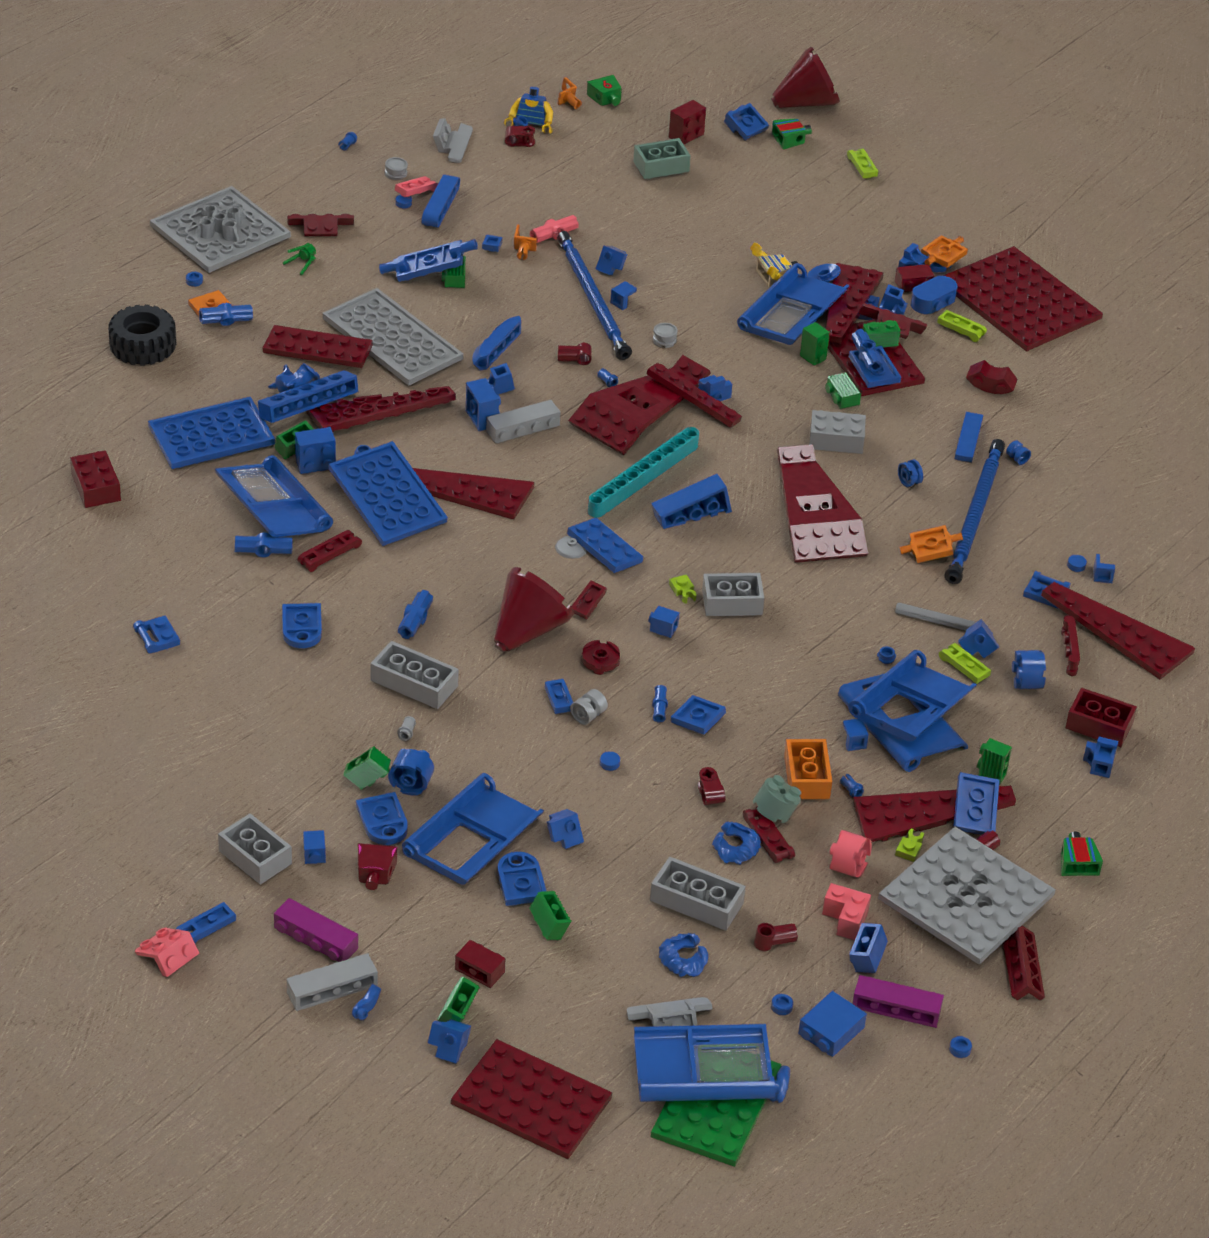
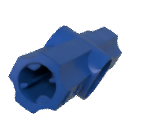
[199,303,253,326]
[852,329,883,373]
[235,532,293,557]
[398,590,433,639]

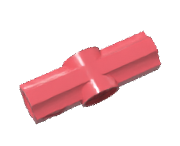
[530,215,579,243]

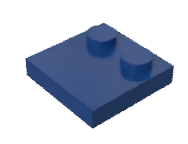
[671,695,726,735]

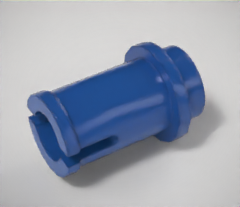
[338,132,357,150]
[597,368,618,387]
[840,774,864,797]

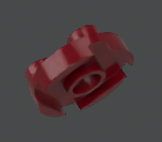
[581,640,620,675]

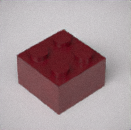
[669,100,706,145]

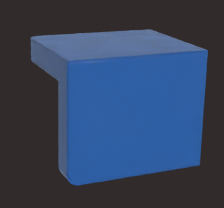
[610,281,637,310]
[1093,554,1115,583]
[843,719,869,751]

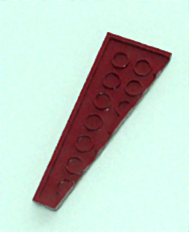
[826,263,884,343]
[306,386,456,432]
[413,468,535,520]
[1041,582,1195,680]
[853,785,1016,842]

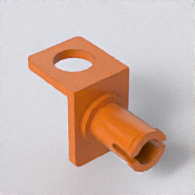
[557,77,582,109]
[514,224,537,260]

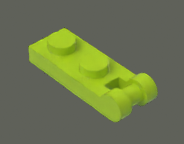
[847,148,878,178]
[937,310,987,342]
[939,643,991,684]

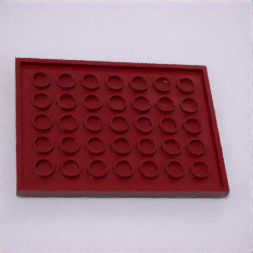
[943,246,1103,352]

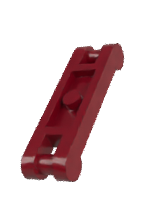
[297,530,362,572]
[1061,615,1080,676]
[743,806,795,863]

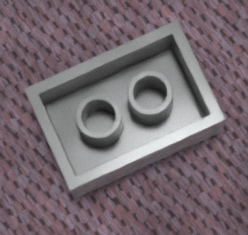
[809,410,866,454]
[702,573,764,616]
[218,814,292,885]

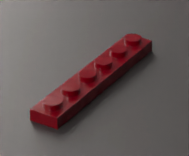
[646,362,742,428]

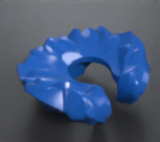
[712,821,761,865]
[659,933,708,977]

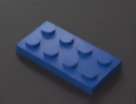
[567,518,644,573]

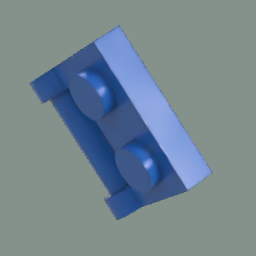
[1023,571,1071,609]
[133,615,180,653]

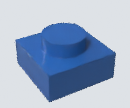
[482,234,503,252]

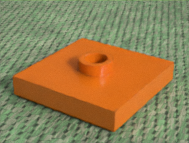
[188,290,233,316]

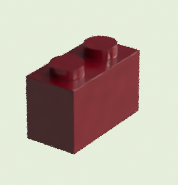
[895,264,934,292]
[455,940,506,989]

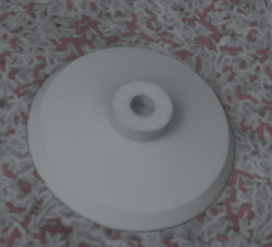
[555,536,588,559]

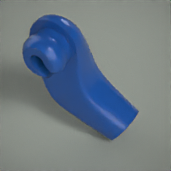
[352,984,382,1020]
[770,1066,790,1103]

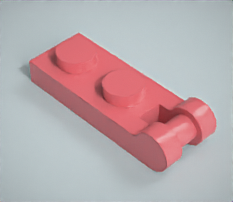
[395,176,438,197]

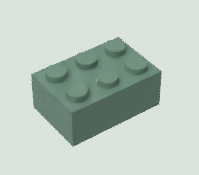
[633,138,691,179]

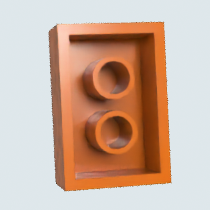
[784,739,832,799]

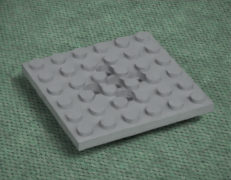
[150,186,291,273]
[878,827,1055,965]

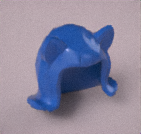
[268,363,320,393]

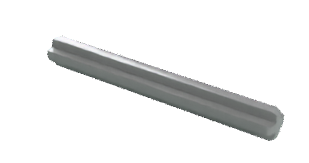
[895,602,988,631]

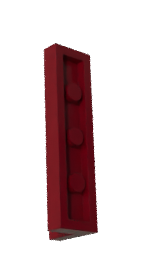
[1003,925,1045,1001]

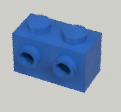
[849,923,888,973]

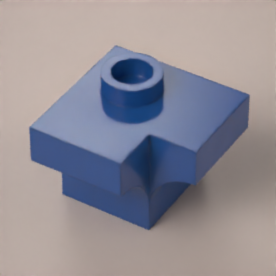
[898,243,929,267]
[596,245,628,275]
[879,284,908,315]
[488,363,515,395]
[698,375,733,401]
[958,619,999,658]
[1083,737,1118,778]
[547,809,584,849]
[428,1019,471,1063]

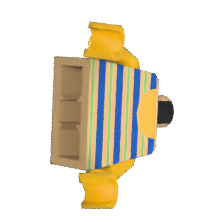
[750,242,799,288]

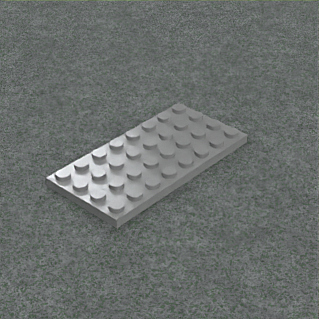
[323,288,463,386]

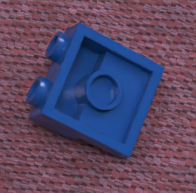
[724,103,770,140]

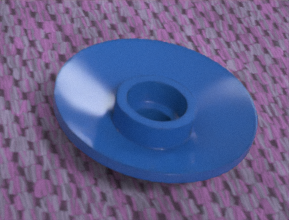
[807,264,841,283]

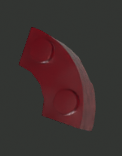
[966,360,1018,394]

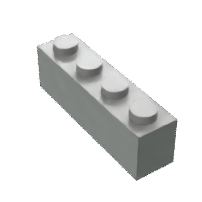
[486,400,560,444]
[287,953,378,1011]

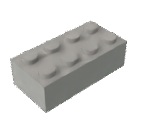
[370,641,459,709]
[650,856,746,931]

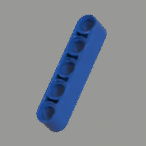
[421,175,460,228]

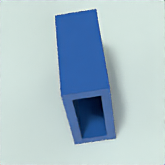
[798,991,867,1057]

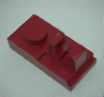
[571,580,607,620]

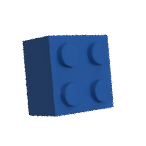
[465,378,501,431]
[295,427,336,474]

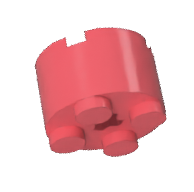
[830,830,872,877]

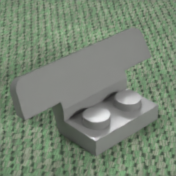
[433,118,473,163]
[627,997,712,1027]

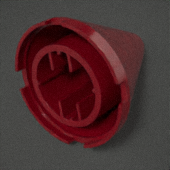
[771,47,840,108]
[494,567,574,652]

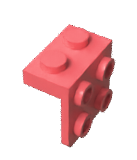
[135,927,199,977]

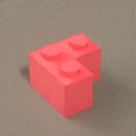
[823,883,871,940]

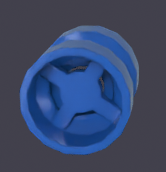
[1006,440,1031,465]

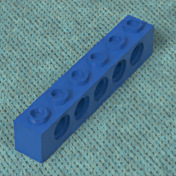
[258,370,359,423]

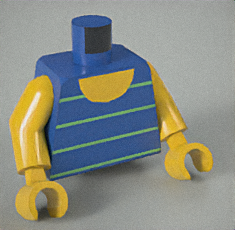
[504,87,553,134]

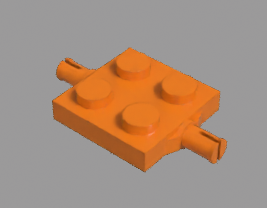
[921,235,968,268]
[900,525,963,563]

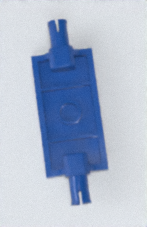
[379,239,478,282]

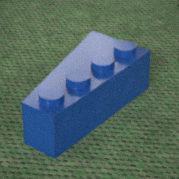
[651,474,732,529]

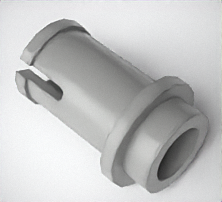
[397,716,416,741]

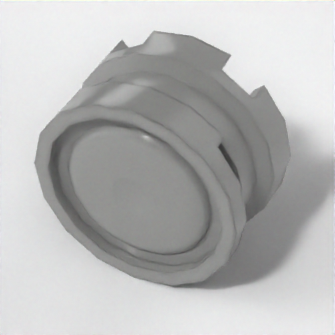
[385,157,408,180]
[653,322,678,348]

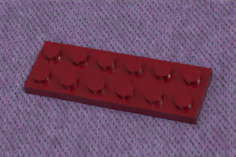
[262,325,373,368]

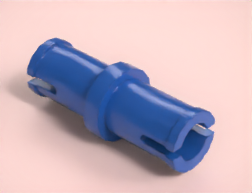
[652,685,668,723]

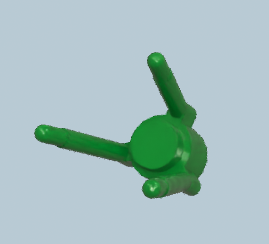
[283,243,316,275]

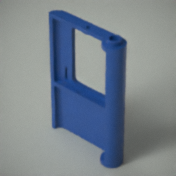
[848,650,977,742]
[838,674,968,772]
[402,773,544,885]

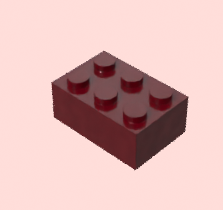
[70,450,121,508]
[1065,687,1137,748]

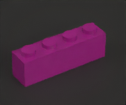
[274,898,359,962]
[852,975,944,1028]

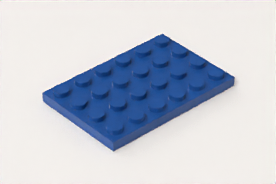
[148,396,275,469]
[328,441,448,546]

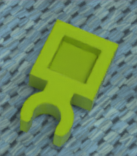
[669,574,697,604]
[895,829,924,862]

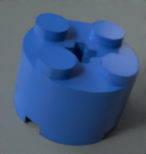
[1012,650,1046,689]
[388,749,434,796]

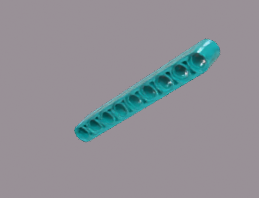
[588,427,699,518]

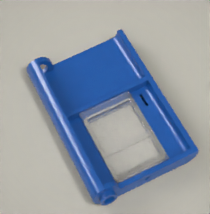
[737,263,849,345]
[215,455,333,537]
[634,1024,779,1102]

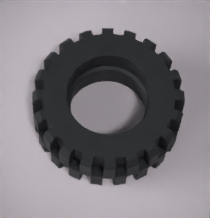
[108,304,176,366]

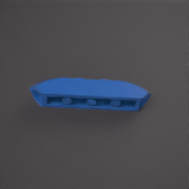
[472,316,521,370]

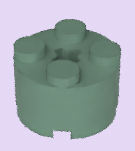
[753,775,801,823]

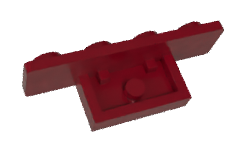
[287,214,354,237]
[858,303,927,339]

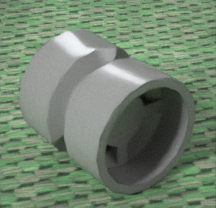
[570,689,608,725]

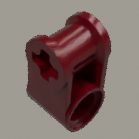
[505,126,535,147]
[698,767,726,806]

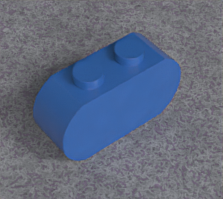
[911,276,957,314]

